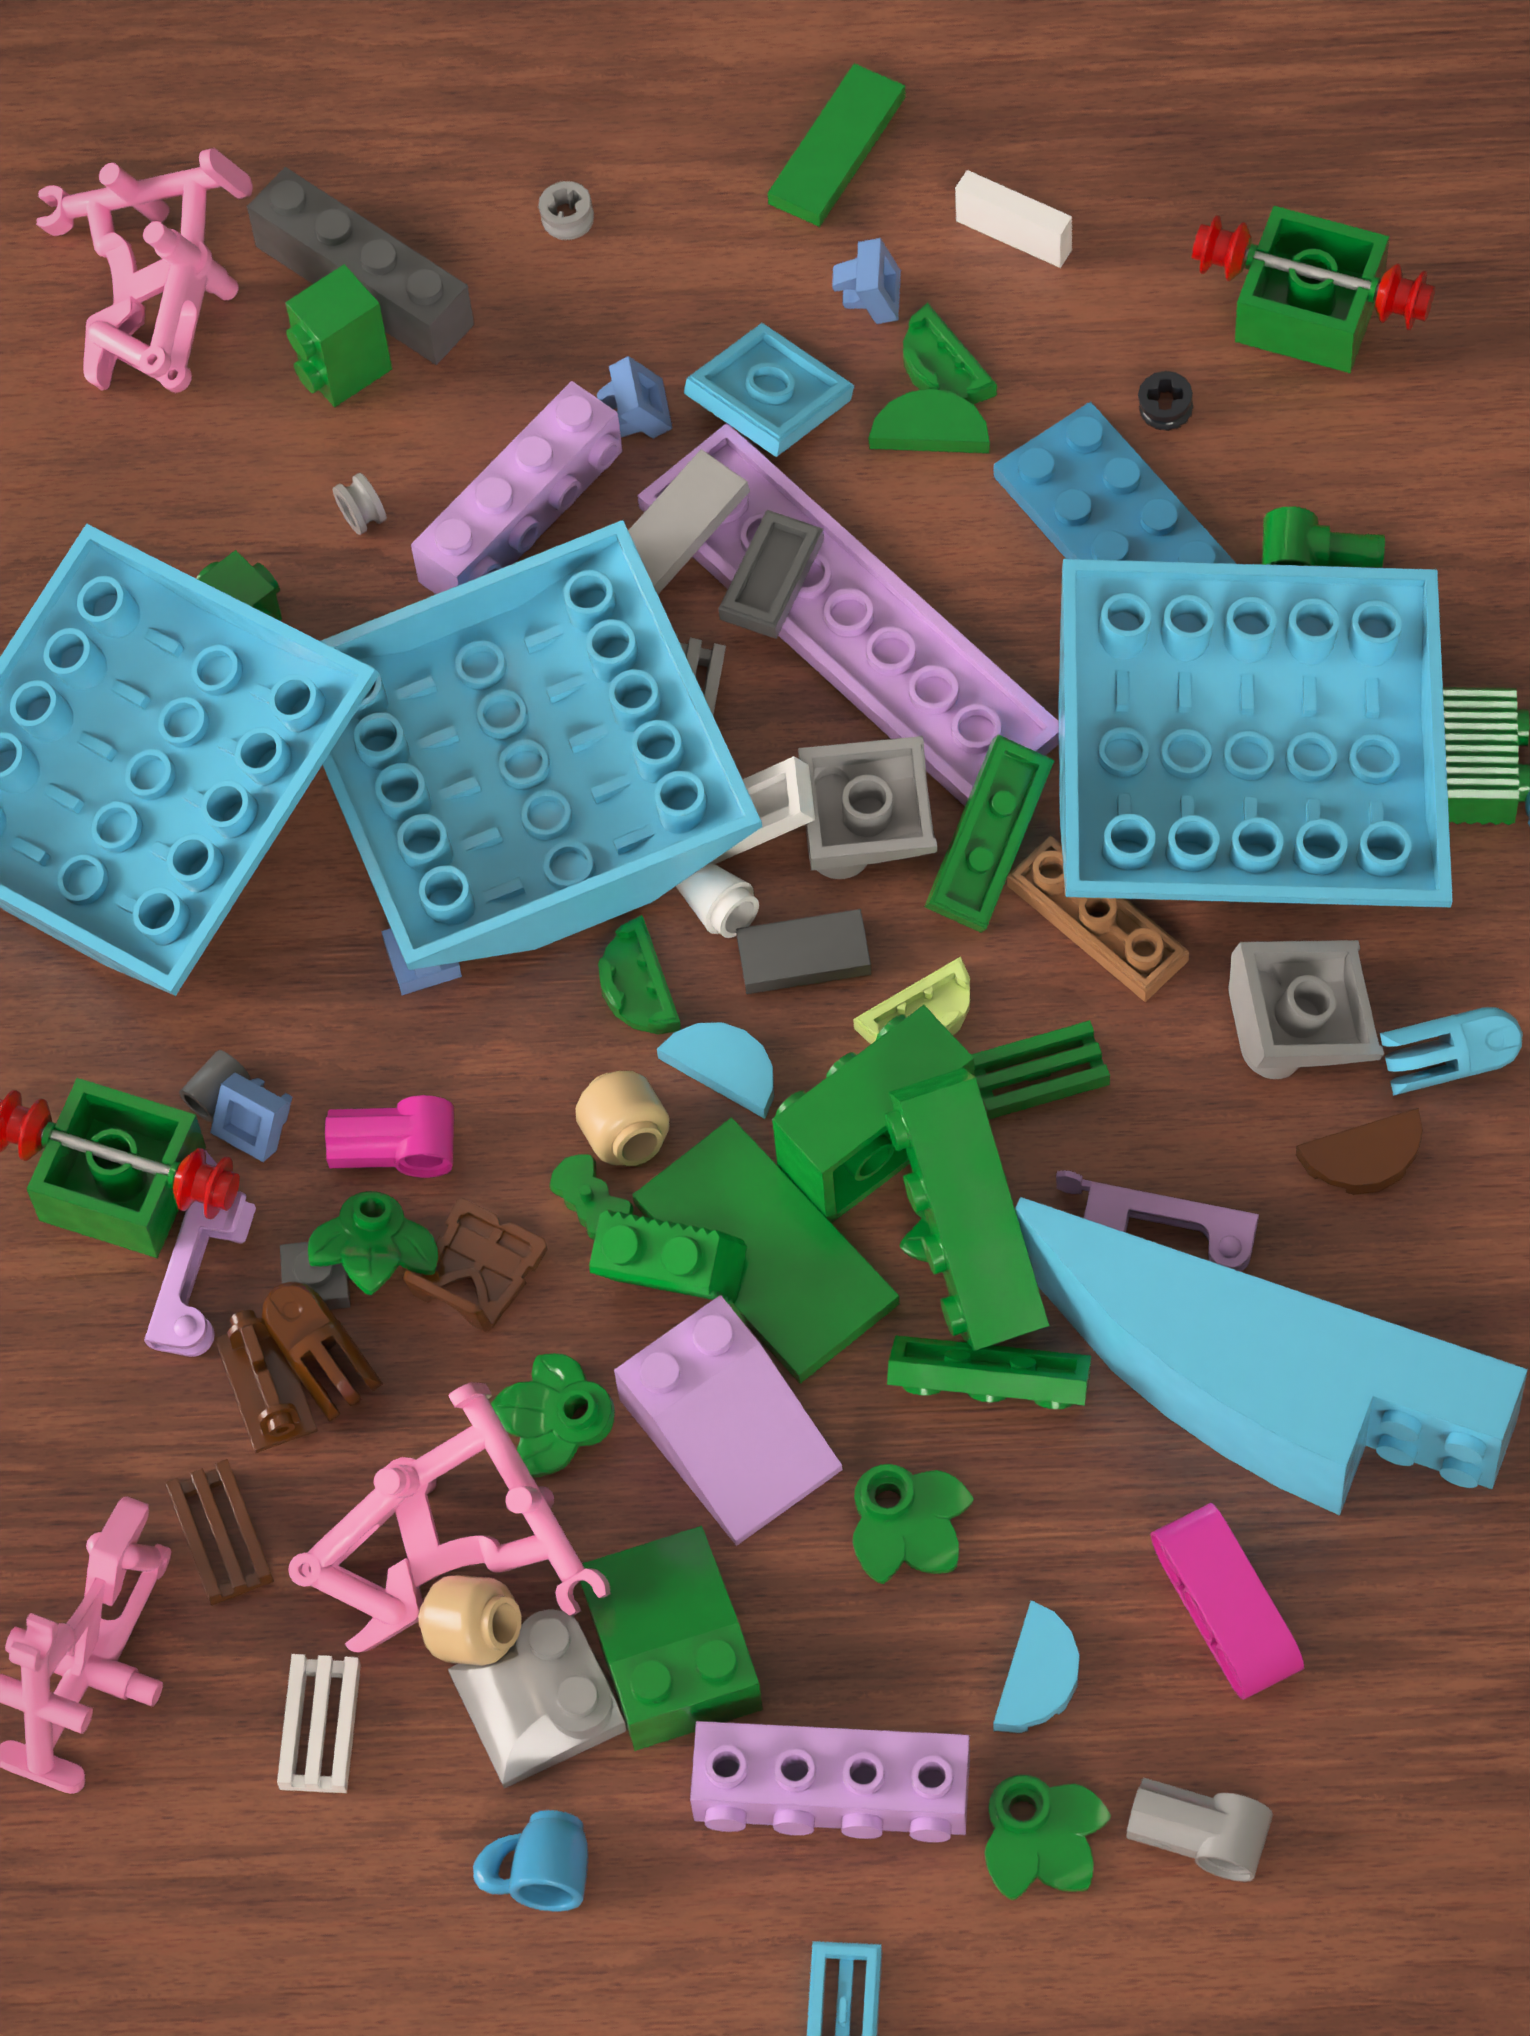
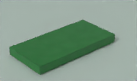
[632,1117,900,1384]

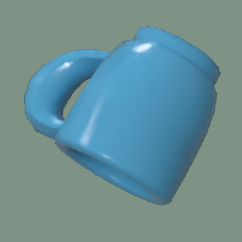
[473,1810,588,1912]

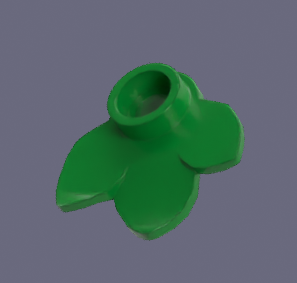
[308,1191,438,1295]
[491,1353,615,1478]
[852,1464,974,1584]
[984,1775,1111,1900]

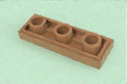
[1007,835,1189,1002]

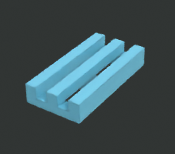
[807,1941,882,2036]

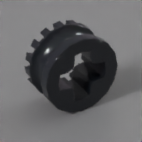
[1138,371,1193,431]

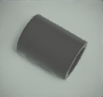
[179,1050,251,1122]

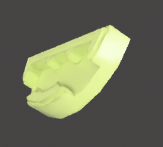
[853,957,970,1044]

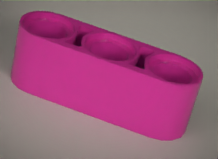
[1150,1503,1304,1700]

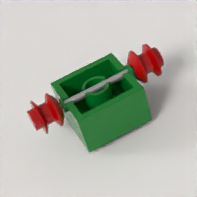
[1192,205,1435,373]
[0,1078,240,1259]

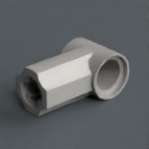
[1126,1777,1273,1882]

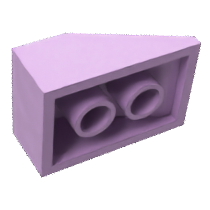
[614,1295,842,1546]

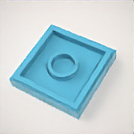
[684,323,854,457]

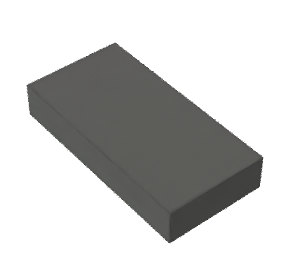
[718,510,824,639]
[736,909,871,994]

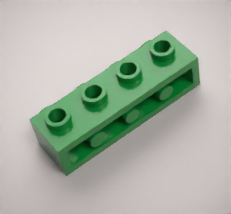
[885,1068,1049,1350]

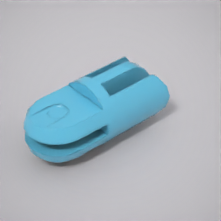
[1380,1007,1523,1096]

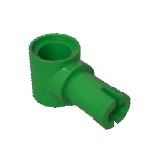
[1262,506,1385,568]

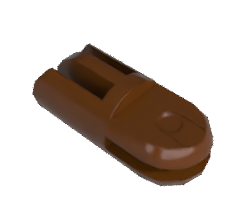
[262,1281,383,1422]

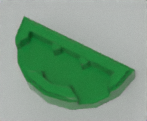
[903,302,997,404]
[869,389,990,454]
[598,915,681,1034]

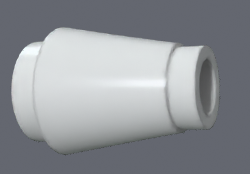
[676,862,759,938]

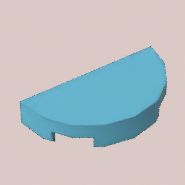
[657,1022,774,1119]
[993,1600,1079,1733]

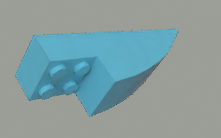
[1016,1197,1528,1516]

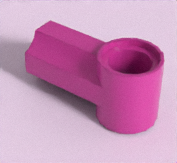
[325,1095,454,1178]

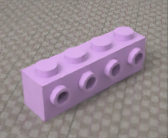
[411,381,623,594]
[690,1721,970,1842]

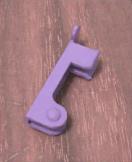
[144,1151,256,1357]
[1056,1170,1259,1272]

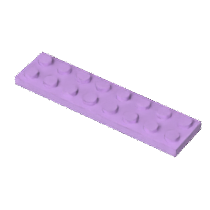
[637,423,1059,806]

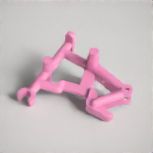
[37,148,253,393]
[289,1382,611,1652]
[0,1496,171,1794]

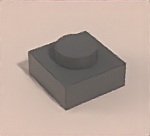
[280,1242,351,1310]

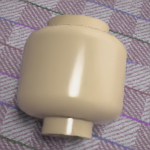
[576,1071,669,1166]
[418,1575,521,1666]

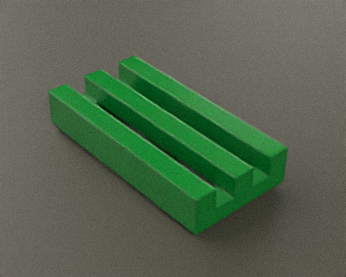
[971,1020,1110,1120]

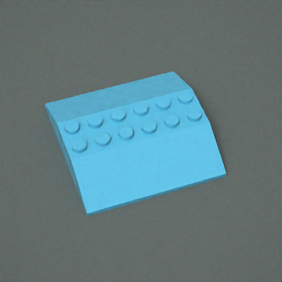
[321,520,763,970]
[0,524,380,996]
[1058,559,1453,908]

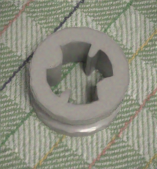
[538,181,594,240]
[332,473,387,535]

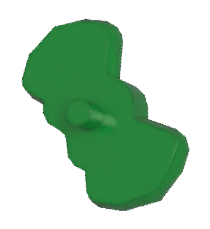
[549,1154,634,1240]

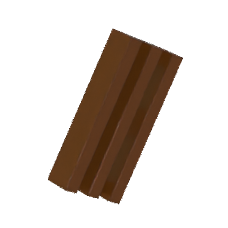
[165,1459,274,1606]

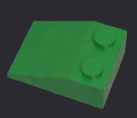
[580,1526,763,1751]

